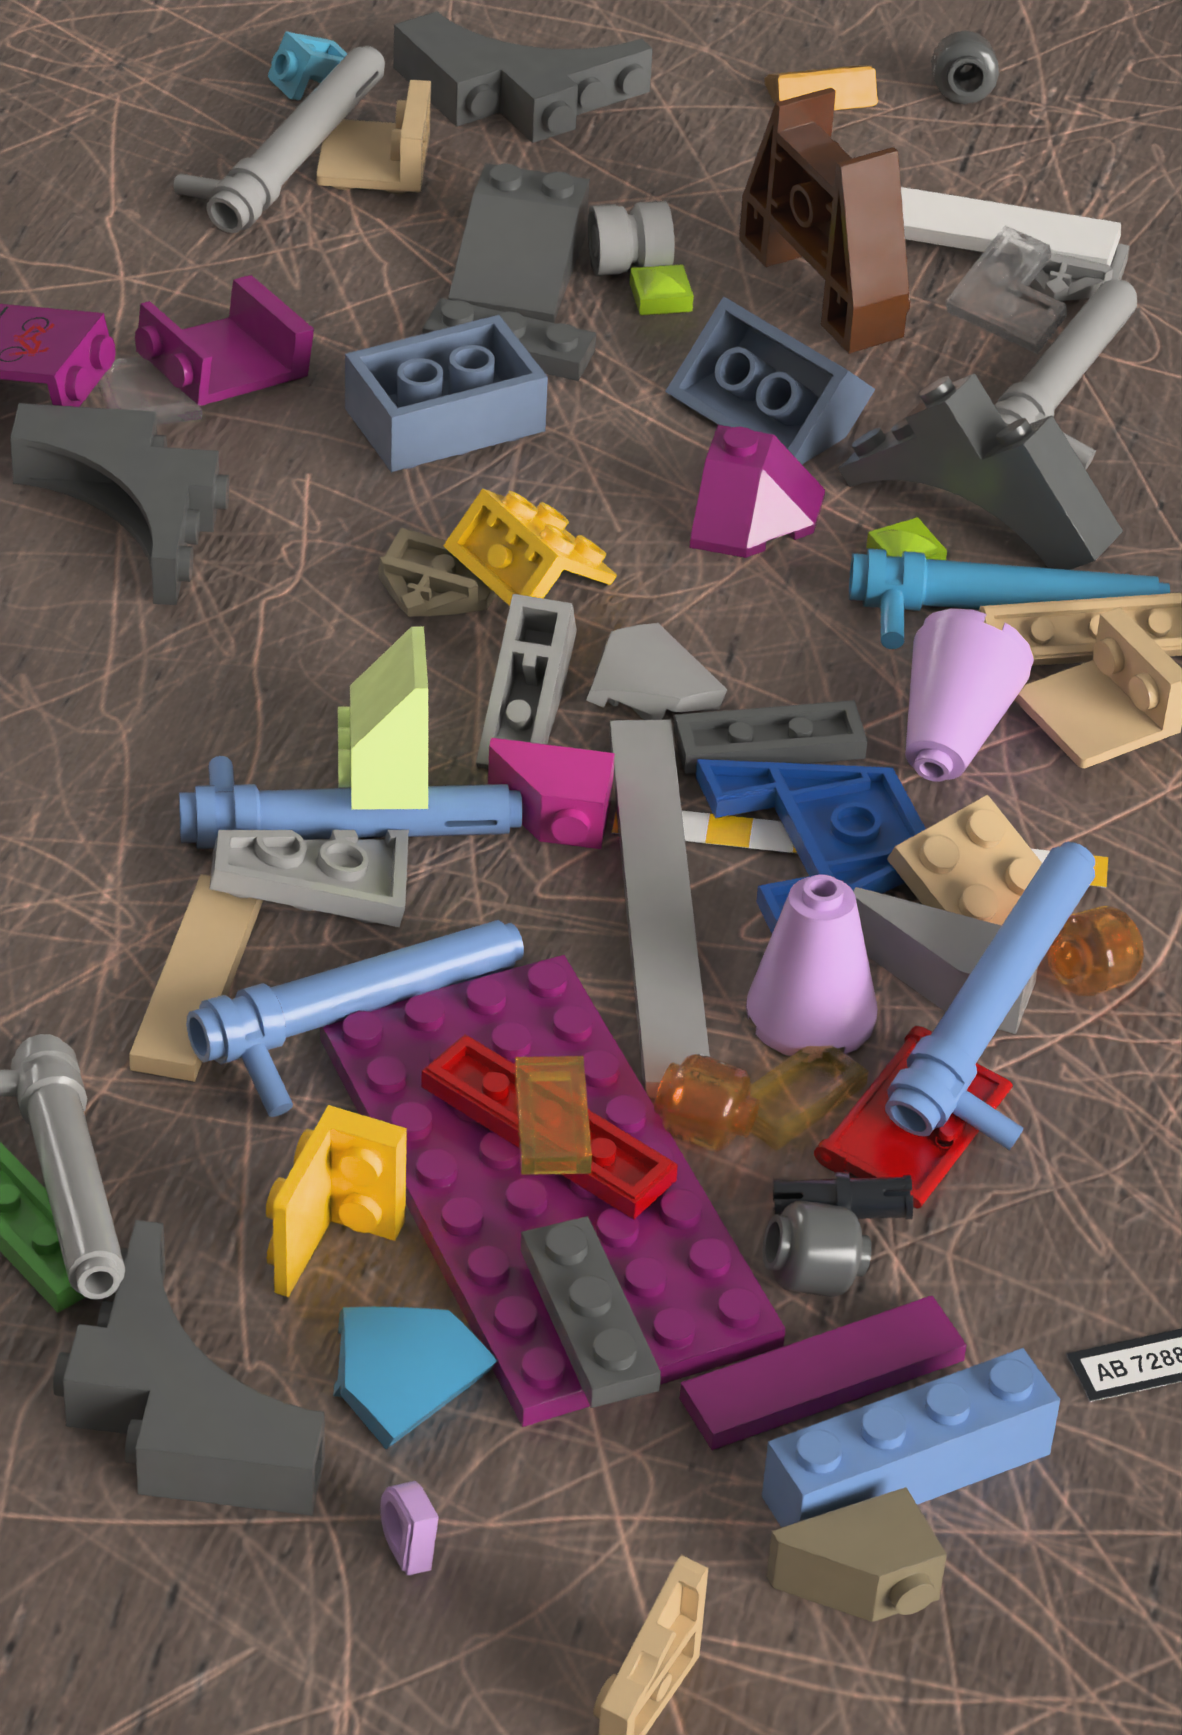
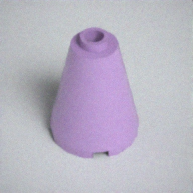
[905,608,1034,782]
[746,875,877,1060]

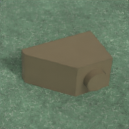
[766,1487,947,1622]

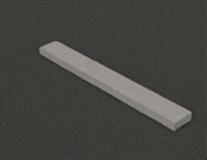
[609,720,713,1098]

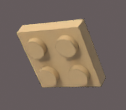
[887,795,1042,925]

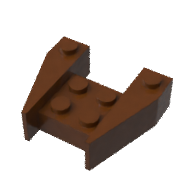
[739,87,910,354]

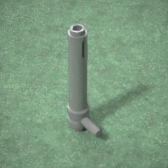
[173,46,385,233]
[995,279,1137,470]
[0,1034,125,1299]

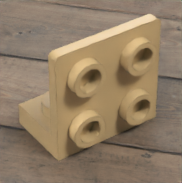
[316,80,431,194]
[1015,607,1182,768]

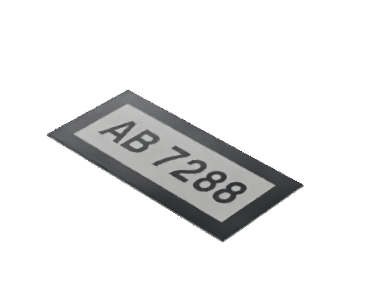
[1066,1328,1182,1402]

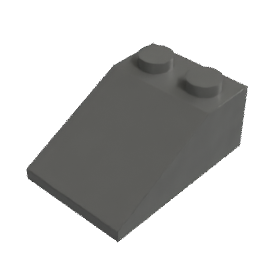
[448,163,590,323]

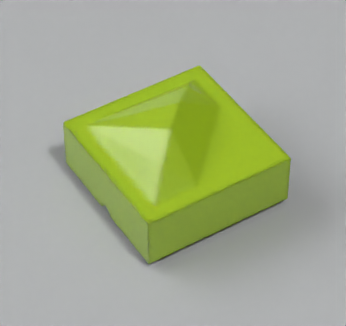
[629,264,694,316]
[866,517,947,560]

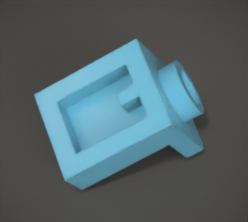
[268,31,347,100]

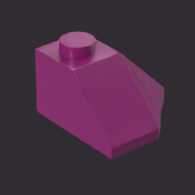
[689,425,825,558]

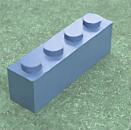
[762,1348,1060,1528]

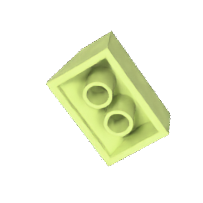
[338,626,428,810]

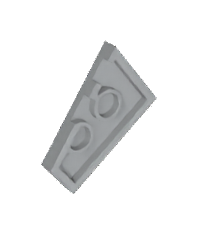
[209,830,409,927]

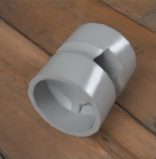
[587,201,675,276]

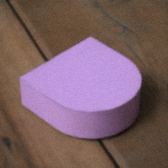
[380,1481,439,1576]

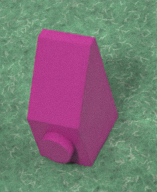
[488,737,615,849]

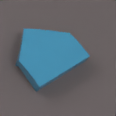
[333,1307,497,1449]

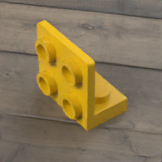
[443,488,617,606]
[265,1105,407,1297]

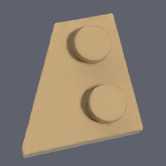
[593,1555,708,1735]

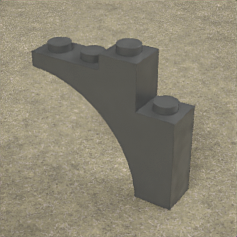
[393,11,653,143]
[838,373,1123,570]
[10,403,230,605]
[53,1220,325,1516]

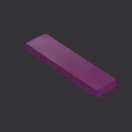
[679,1295,967,1450]

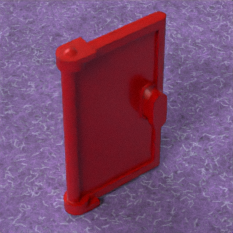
[814,1026,1013,1209]

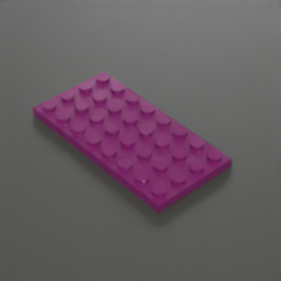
[320,955,786,1427]

